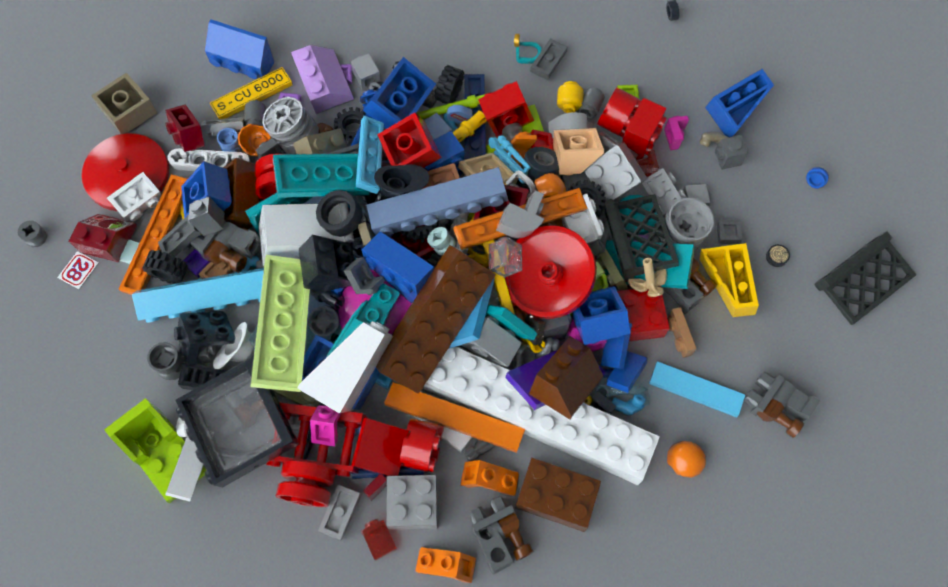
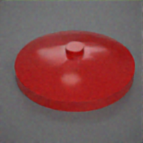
[82,133,170,211]
[503,226,597,319]

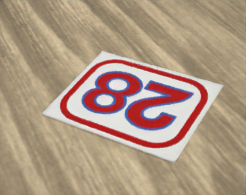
[57,251,99,289]

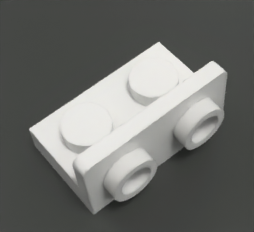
[107,172,161,221]
[563,194,604,244]

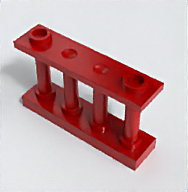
[266,402,368,477]

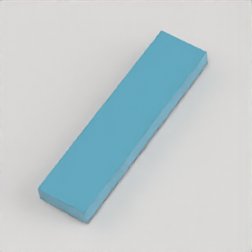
[356,116,384,194]
[649,361,745,418]

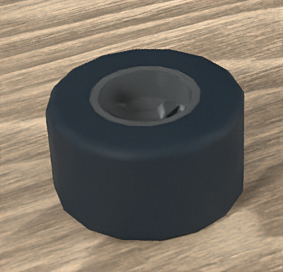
[521,147,559,185]

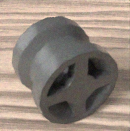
[18,221,47,247]

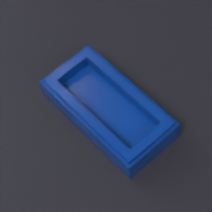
[601,323,632,369]
[607,351,647,393]

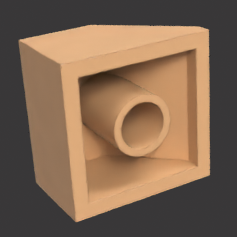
[553,128,604,176]

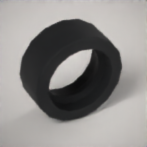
[316,190,363,237]

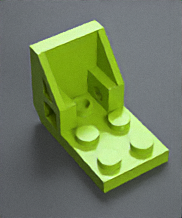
[104,398,207,503]

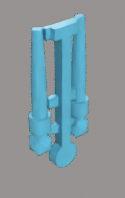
[489,135,531,184]

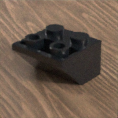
[299,234,355,292]

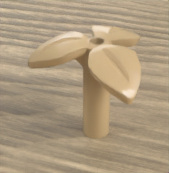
[628,258,667,297]

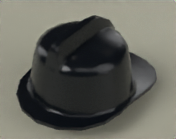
[374,165,429,198]

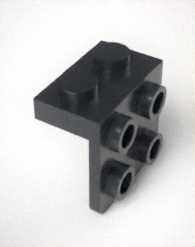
[174,311,236,365]

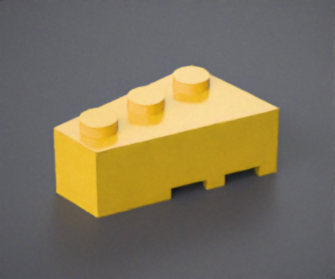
[699,243,759,317]

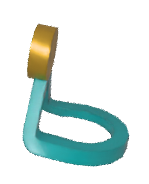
[514,34,542,64]

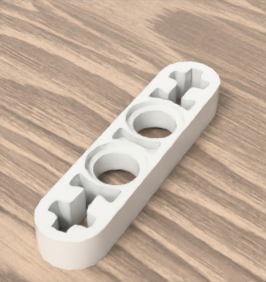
[168,148,251,171]

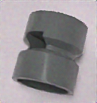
[147,342,186,380]

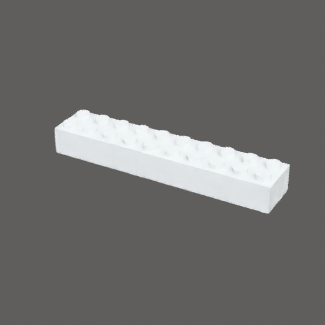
[424,347,660,485]

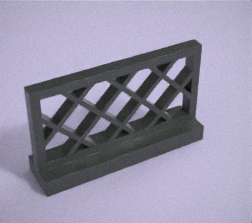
[604,194,679,282]
[814,231,916,325]

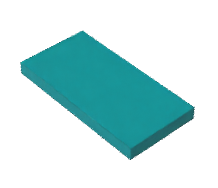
[273,154,369,197]
[604,240,695,289]

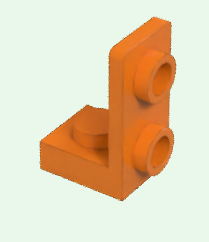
[507,132,537,167]
[460,460,519,496]
[416,547,476,583]

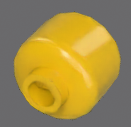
[557,81,584,113]

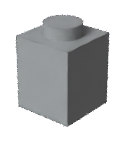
[350,53,381,91]

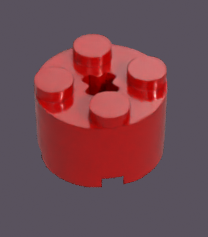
[597,87,642,137]
[400,418,444,472]

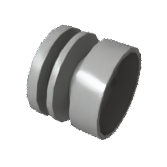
[262,97,319,154]
[659,198,714,251]

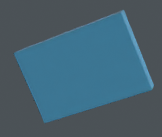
[449,277,495,348]

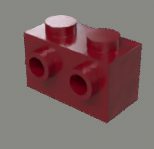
[165,104,205,152]

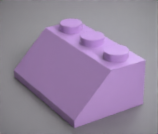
[291,45,354,114]

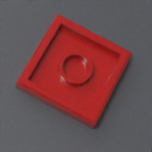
[351,418,409,476]

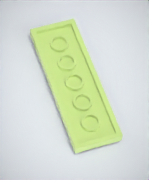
[250,255,310,392]

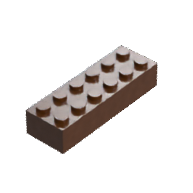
[376,245,496,394]

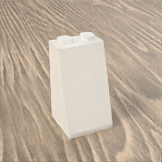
[259,204,345,266]
[298,321,393,413]

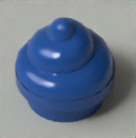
[806,167,829,188]

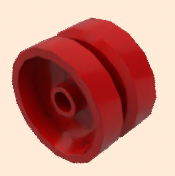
[255,154,281,200]
[275,460,336,507]

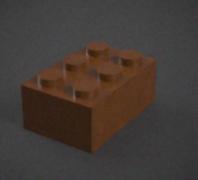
[515,457,601,532]

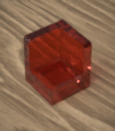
[636,150,659,177]

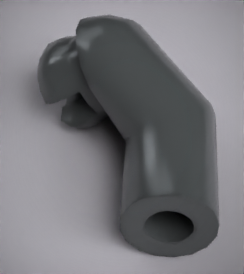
[534,337,560,360]

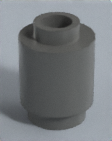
[578,88,605,119]
[244,100,266,126]

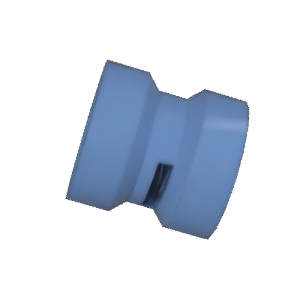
[217,128,242,152]

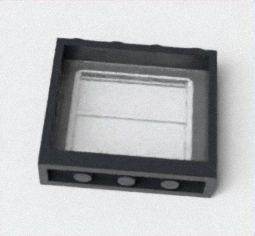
[175,357,299,488]

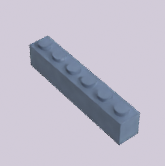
[367,167,508,237]

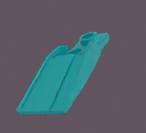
[327,283,400,357]

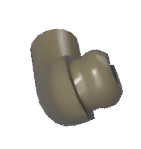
[699,131,729,147]

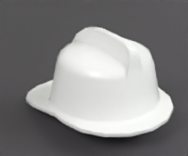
[213,322,256,369]

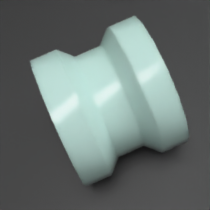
[427,227,456,256]

